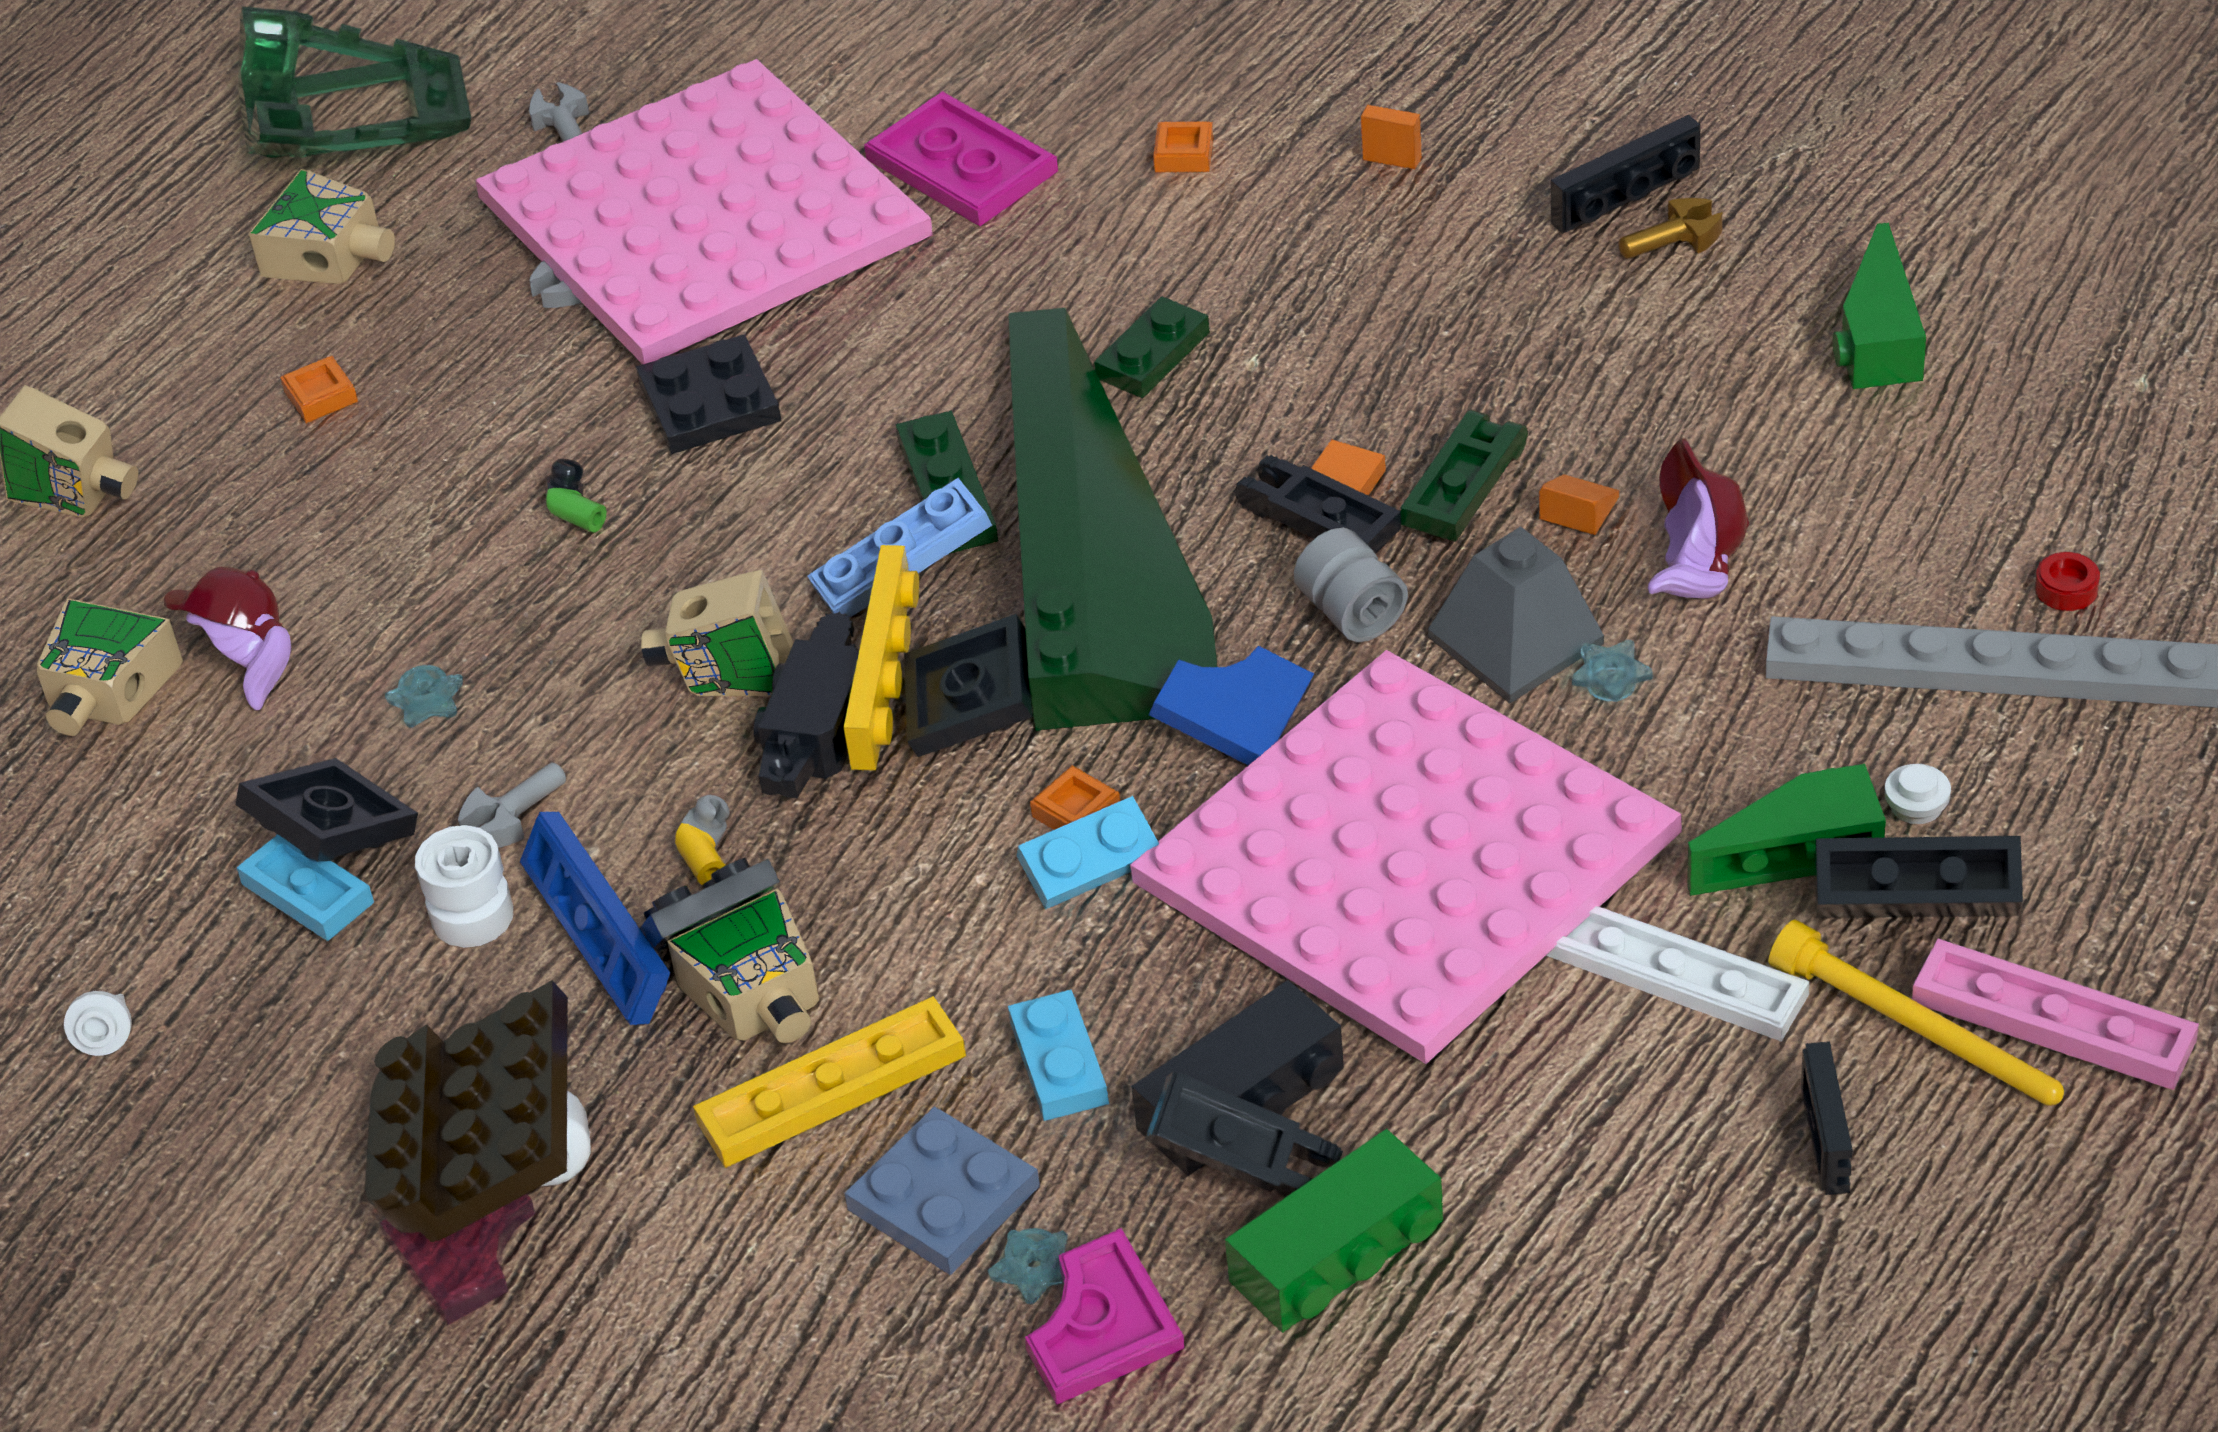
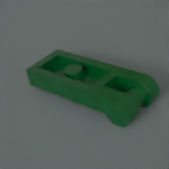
[1400,410,1528,542]

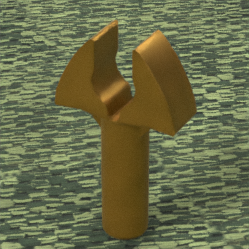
[1618,198,1723,259]

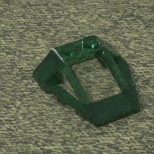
[238,7,471,158]

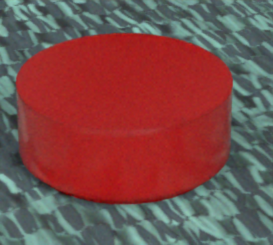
[2035,552,2100,611]

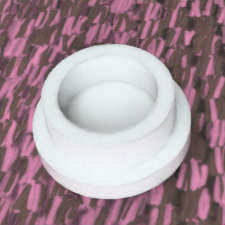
[1885,764,1951,824]

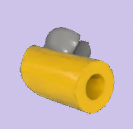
[675,795,730,885]

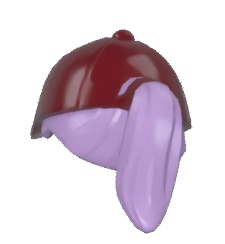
[1648,438,1749,599]
[164,567,291,710]

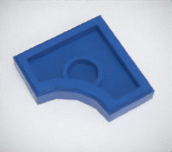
[1149,646,1314,766]

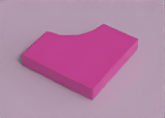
[1025,1228,1184,1405]

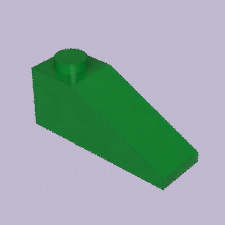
[1833,222,1926,389]
[1687,764,1886,896]

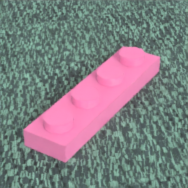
[1912,939,2199,1090]

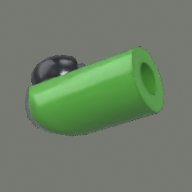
[545,459,607,533]

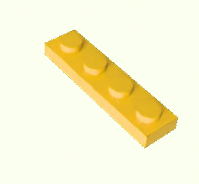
[844,545,919,770]
[693,996,966,1168]

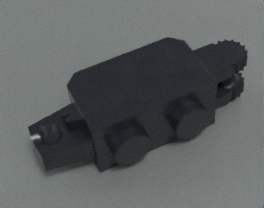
[754,612,859,798]

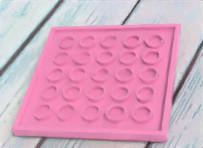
[476,59,932,364]
[1130,650,1682,1064]

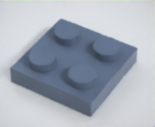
[844,1106,1040,1275]

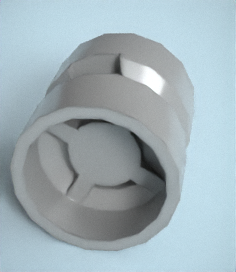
[1294,528,1408,642]

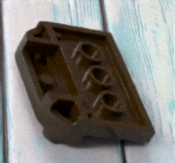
[365,980,568,1242]

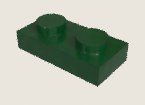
[1094,296,1210,399]

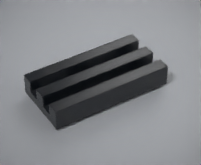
[1801,1041,1853,1195]

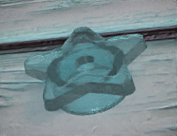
[1571,639,1654,702]
[384,665,463,728]
[988,1228,1068,1305]

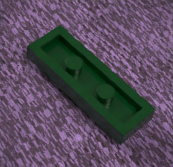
[895,410,998,554]

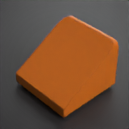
[1539,474,1619,535]

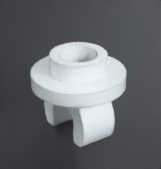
[64,991,132,1056]

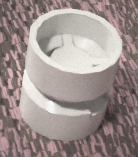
[415,825,513,948]

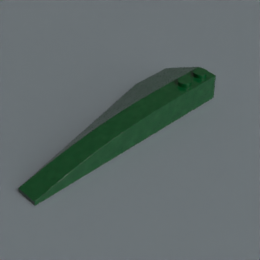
[1008,308,1217,731]

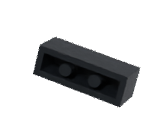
[1814,836,2023,918]
[1131,980,1344,1176]

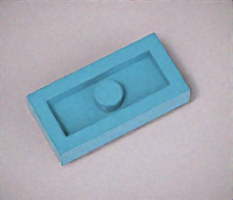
[1016,796,1159,910]
[236,834,374,941]
[1008,989,1109,1121]

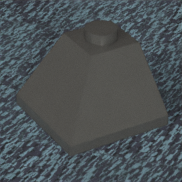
[1428,527,1604,703]

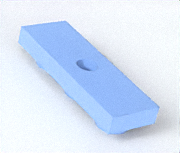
[807,478,992,617]

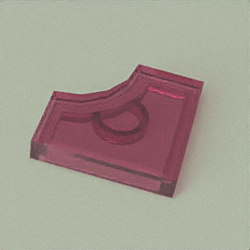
[380,1194,535,1325]

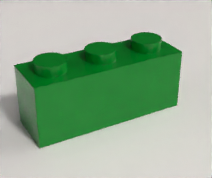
[1225,1128,1443,1333]

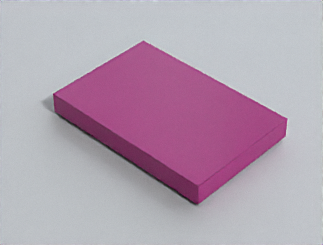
[864,91,1058,226]

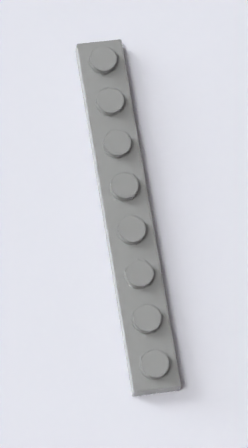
[1766,616,2218,708]

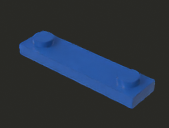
[520,811,670,1025]

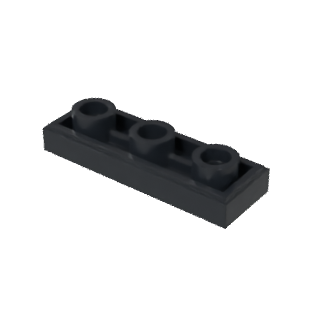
[1550,114,1701,234]

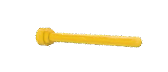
[1768,919,2064,1106]

